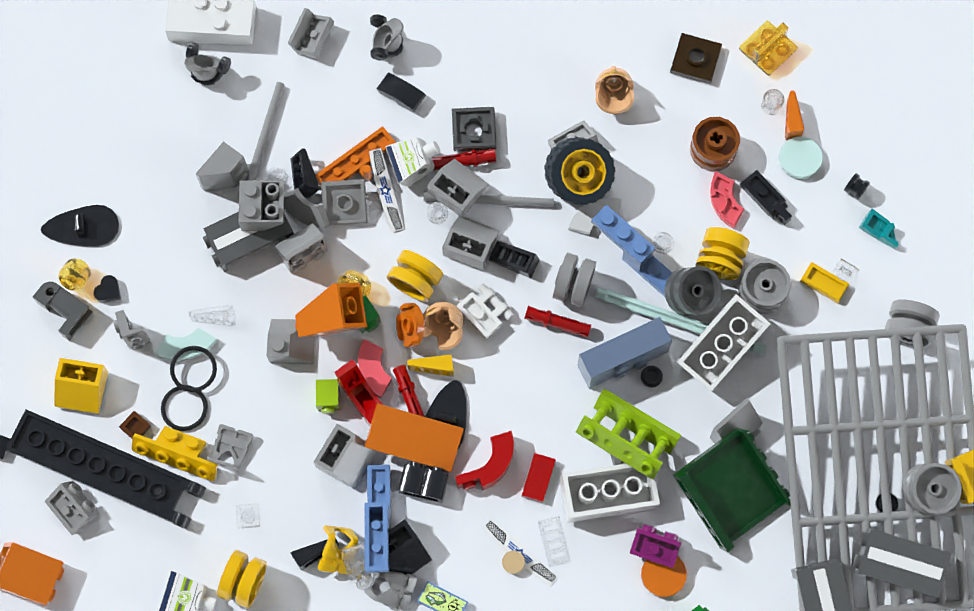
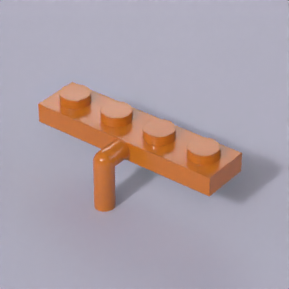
[315,126,396,187]

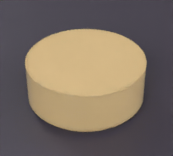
[502,551,525,574]

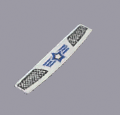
[369,148,405,232]
[482,518,559,586]

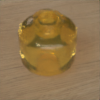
[58,258,91,291]
[337,270,372,297]

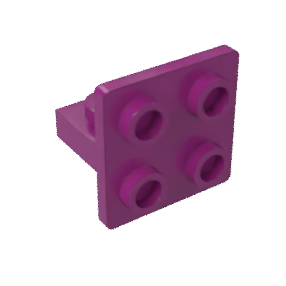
[629,524,682,568]

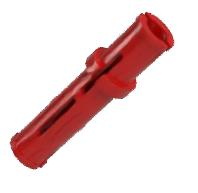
[432,149,497,171]
[524,305,592,338]
[393,365,425,417]

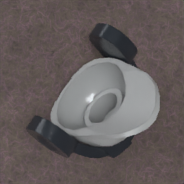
[370,14,404,61]
[184,42,231,86]

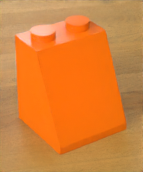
[295,283,367,337]
[0,542,65,605]

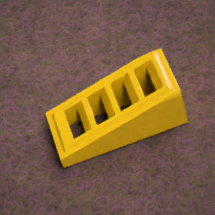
[407,354,454,376]

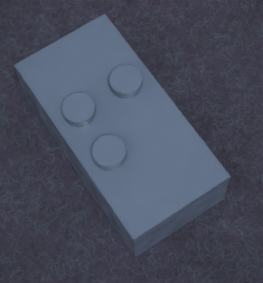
[577,317,672,389]

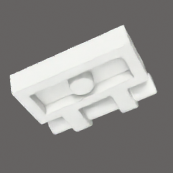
[456,283,514,339]

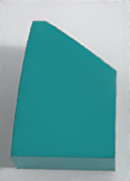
[858,208,899,249]

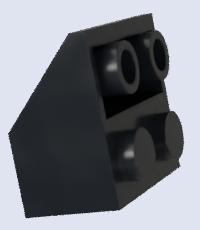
[389,519,432,575]

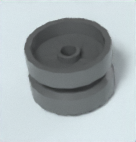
[664,266,722,316]

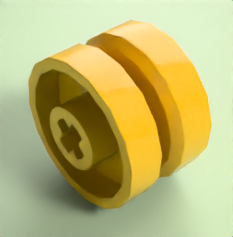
[386,250,444,302]
[217,549,267,609]

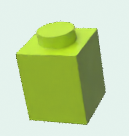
[316,379,340,414]

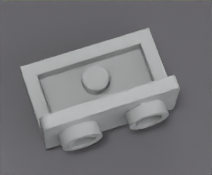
[288,8,335,58]
[113,310,151,349]

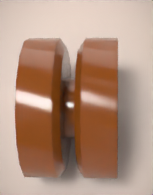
[690,116,740,171]

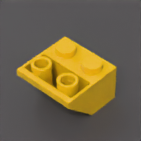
[54,358,109,414]

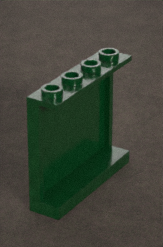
[673,427,791,552]

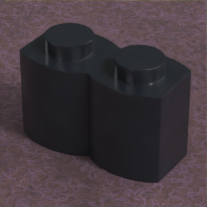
[398,462,449,503]

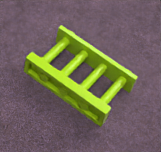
[575,388,681,480]

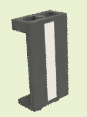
[202,212,294,272]
[853,528,952,598]
[791,558,853,611]

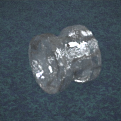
[761,89,785,115]

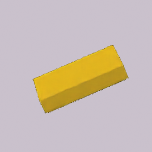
[800,262,849,304]

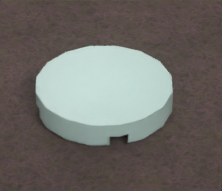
[778,136,823,179]

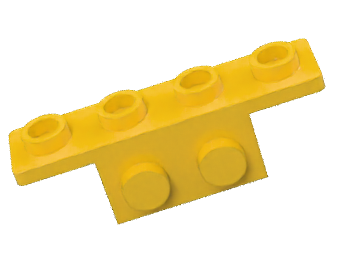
[131,426,218,482]

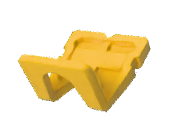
[318,525,358,575]

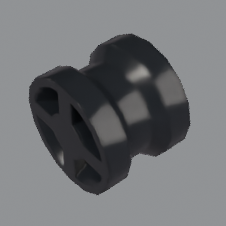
[844,173,871,200]

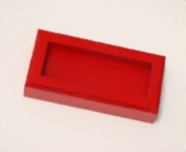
[521,453,556,503]

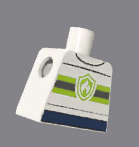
[386,137,440,187]
[159,570,217,611]

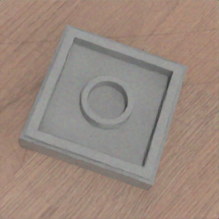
[321,179,368,225]

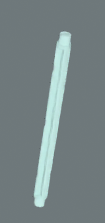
[595,288,766,355]

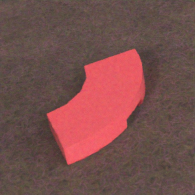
[710,171,744,229]
[358,339,392,399]

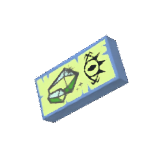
[417,581,469,611]

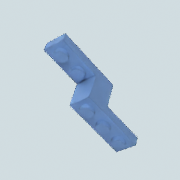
[591,205,672,297]
[364,465,391,573]

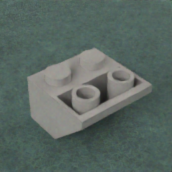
[427,159,489,218]
[238,180,284,231]
[442,216,500,271]
[275,223,328,273]
[313,424,377,489]

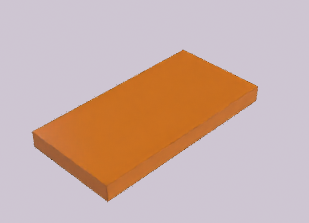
[364,403,464,472]

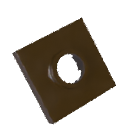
[670,33,722,84]

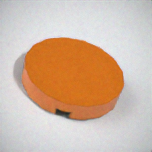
[396,303,424,347]
[641,556,687,598]

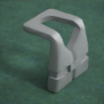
[207,424,254,470]
[364,572,418,611]

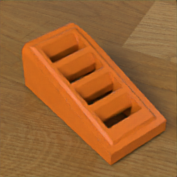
[785,90,804,140]

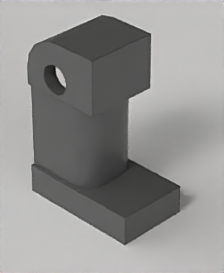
[32,281,93,341]

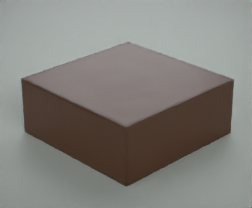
[119,411,152,439]

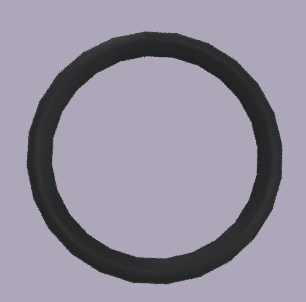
[170,346,217,392]
[161,385,208,431]

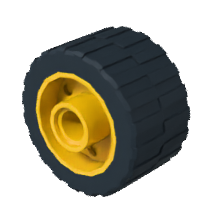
[544,137,616,205]

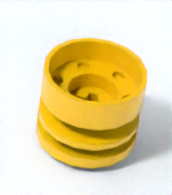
[695,227,750,280]

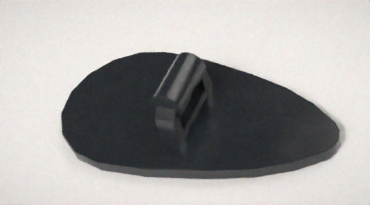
[41,205,119,247]
[425,380,467,450]

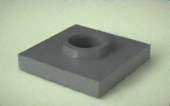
[452,107,496,151]

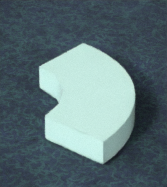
[155,328,217,361]

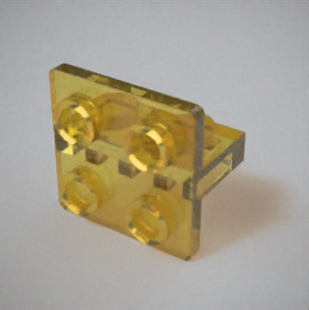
[739,20,798,76]

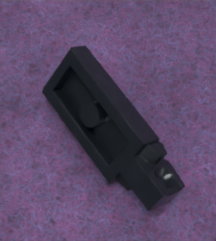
[740,170,792,225]

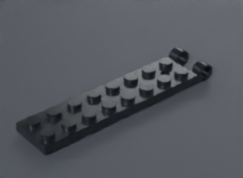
[5,409,206,530]

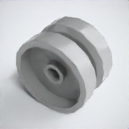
[553,252,597,307]
[738,259,791,314]
[885,299,940,347]
[902,463,962,514]

